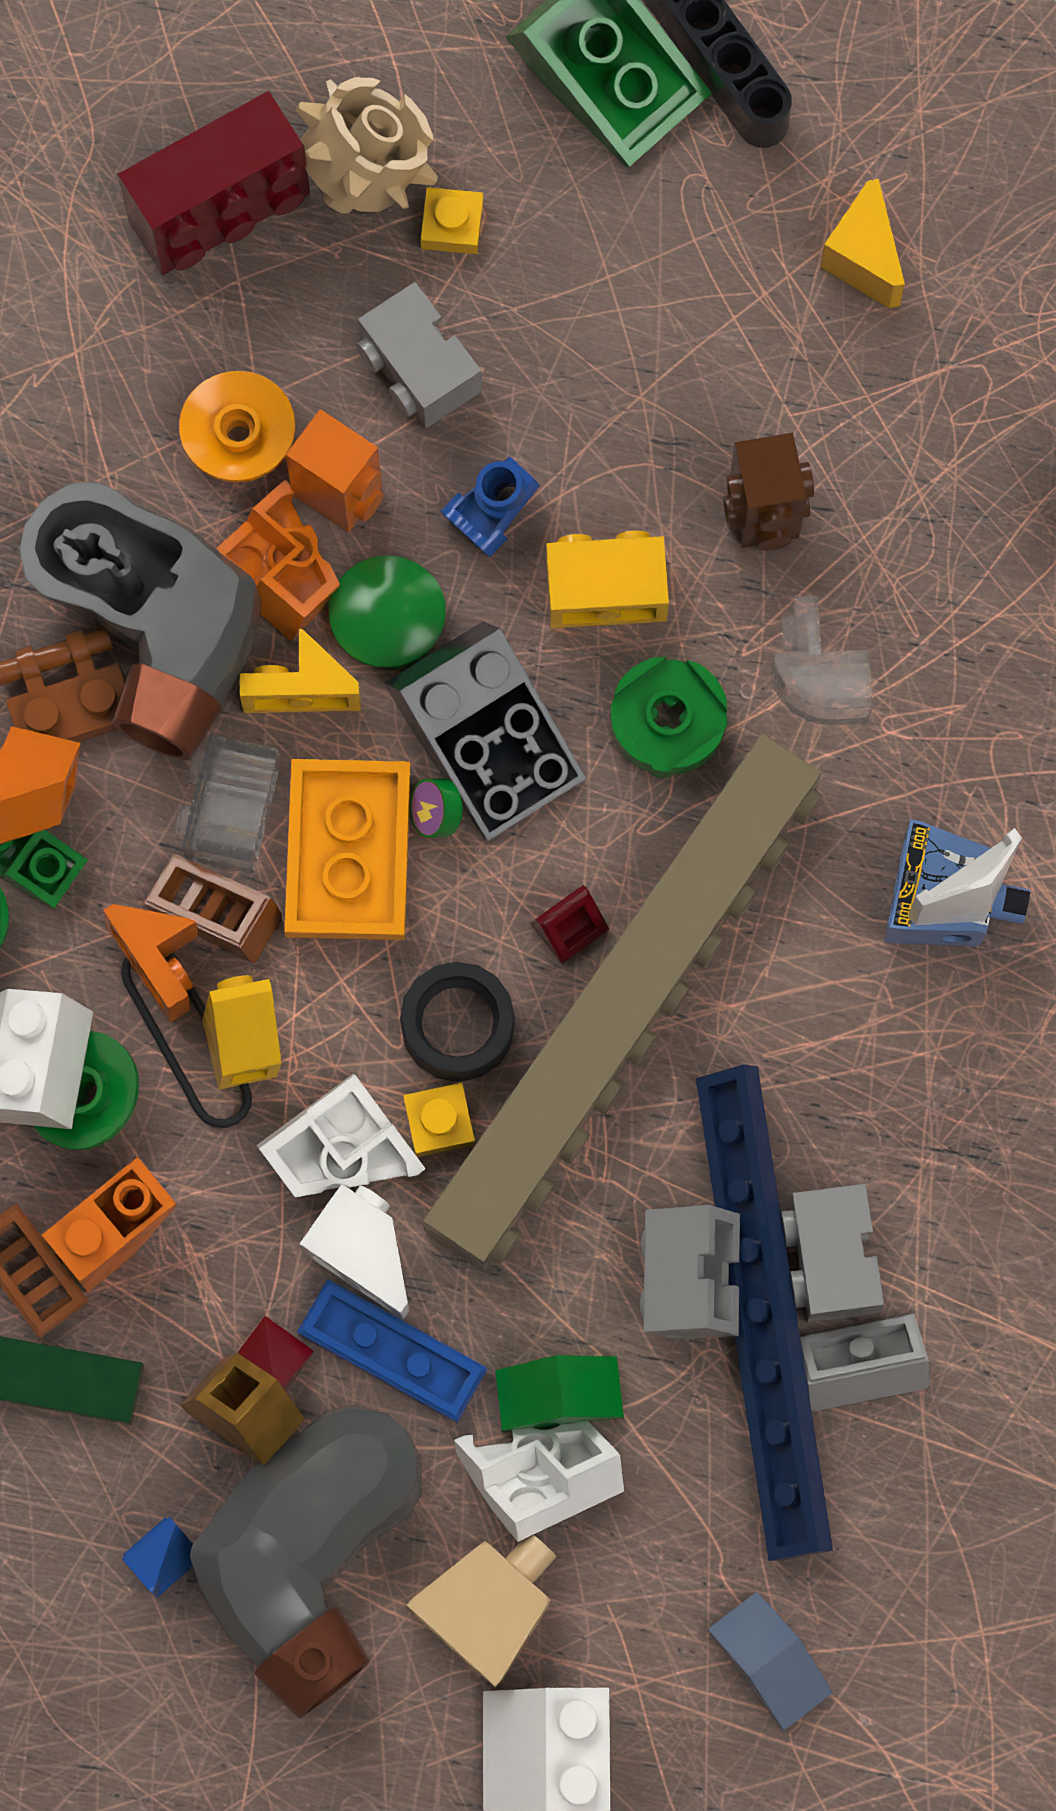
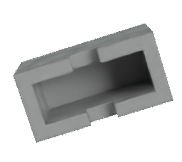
[356,282,482,429]
[781,1184,884,1323]
[640,1205,740,1340]

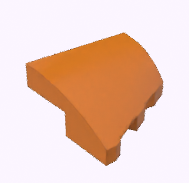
[216,479,340,642]

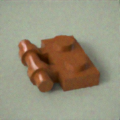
[0,627,125,742]

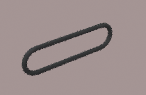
[121,953,252,1128]

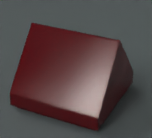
[530,885,609,964]

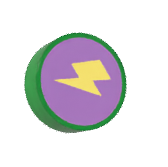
[410,778,463,838]

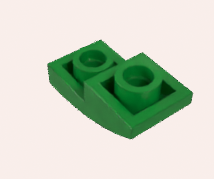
[0,830,88,909]

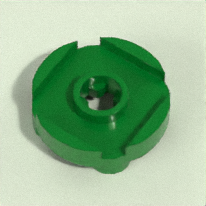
[610,657,727,778]

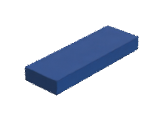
[297,1279,487,1424]

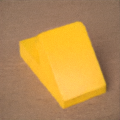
[240,629,361,713]

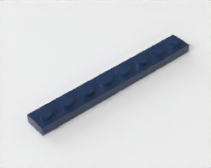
[696,1064,833,1561]

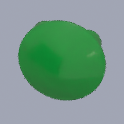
[329,556,446,671]

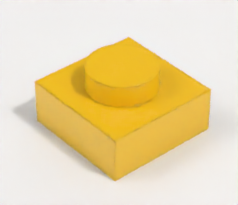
[421,187,484,255]
[403,1083,475,1157]

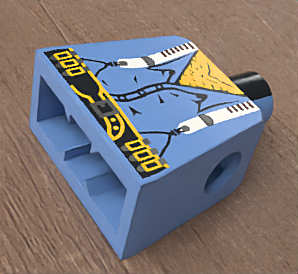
[884,819,1030,946]

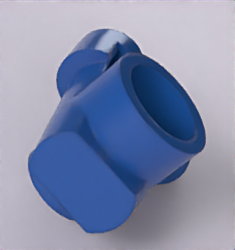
[440,456,540,558]

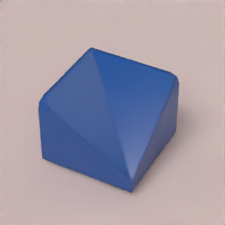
[122,1517,193,1598]

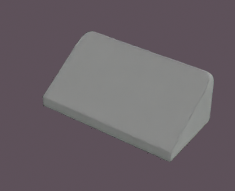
[800,1314,930,1411]

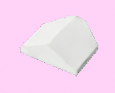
[908,828,1022,926]

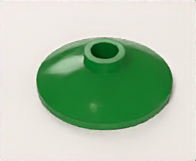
[34,1031,139,1150]

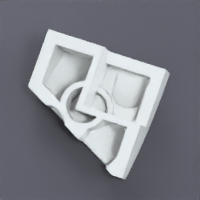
[256,1074,425,1197]
[454,1421,624,1542]

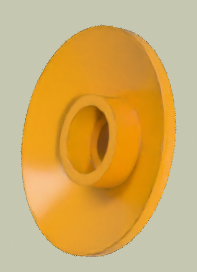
[179,371,296,483]

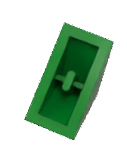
[495,1355,624,1432]

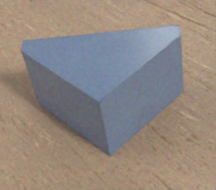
[708,1592,833,1731]

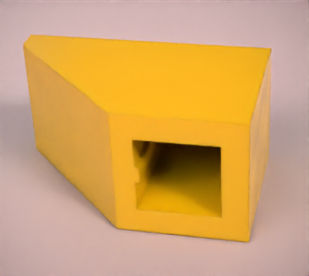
[202,975,282,1090]

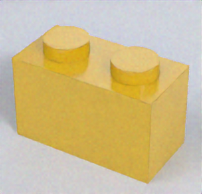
[546,531,669,629]

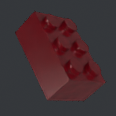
[117,91,310,276]

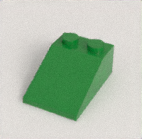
[505,0,712,167]

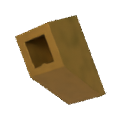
[180,1352,305,1465]

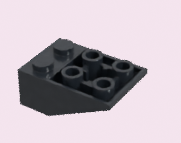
[384,621,587,841]

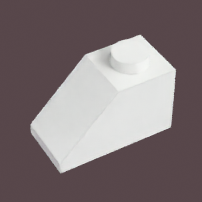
[300,1184,409,1321]

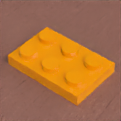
[284,759,411,940]

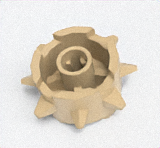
[296,77,438,214]

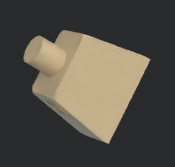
[406,1535,557,1690]

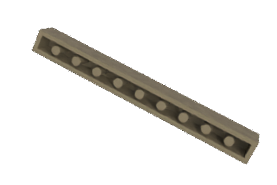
[423,734,823,1271]

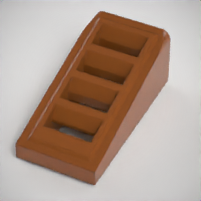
[144,853,282,963]
[0,1203,89,1338]

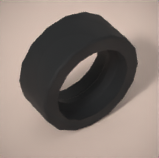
[400,961,515,1082]

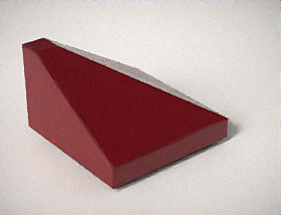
[238,1316,314,1391]

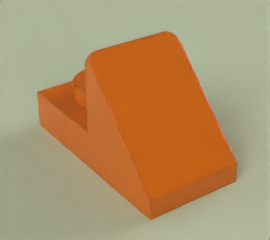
[103,904,198,1023]

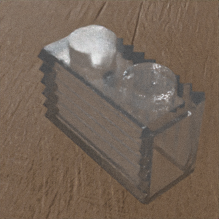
[175,734,282,874]

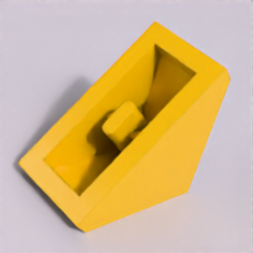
[820,179,905,308]

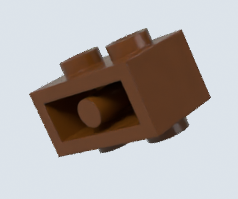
[723,432,814,551]

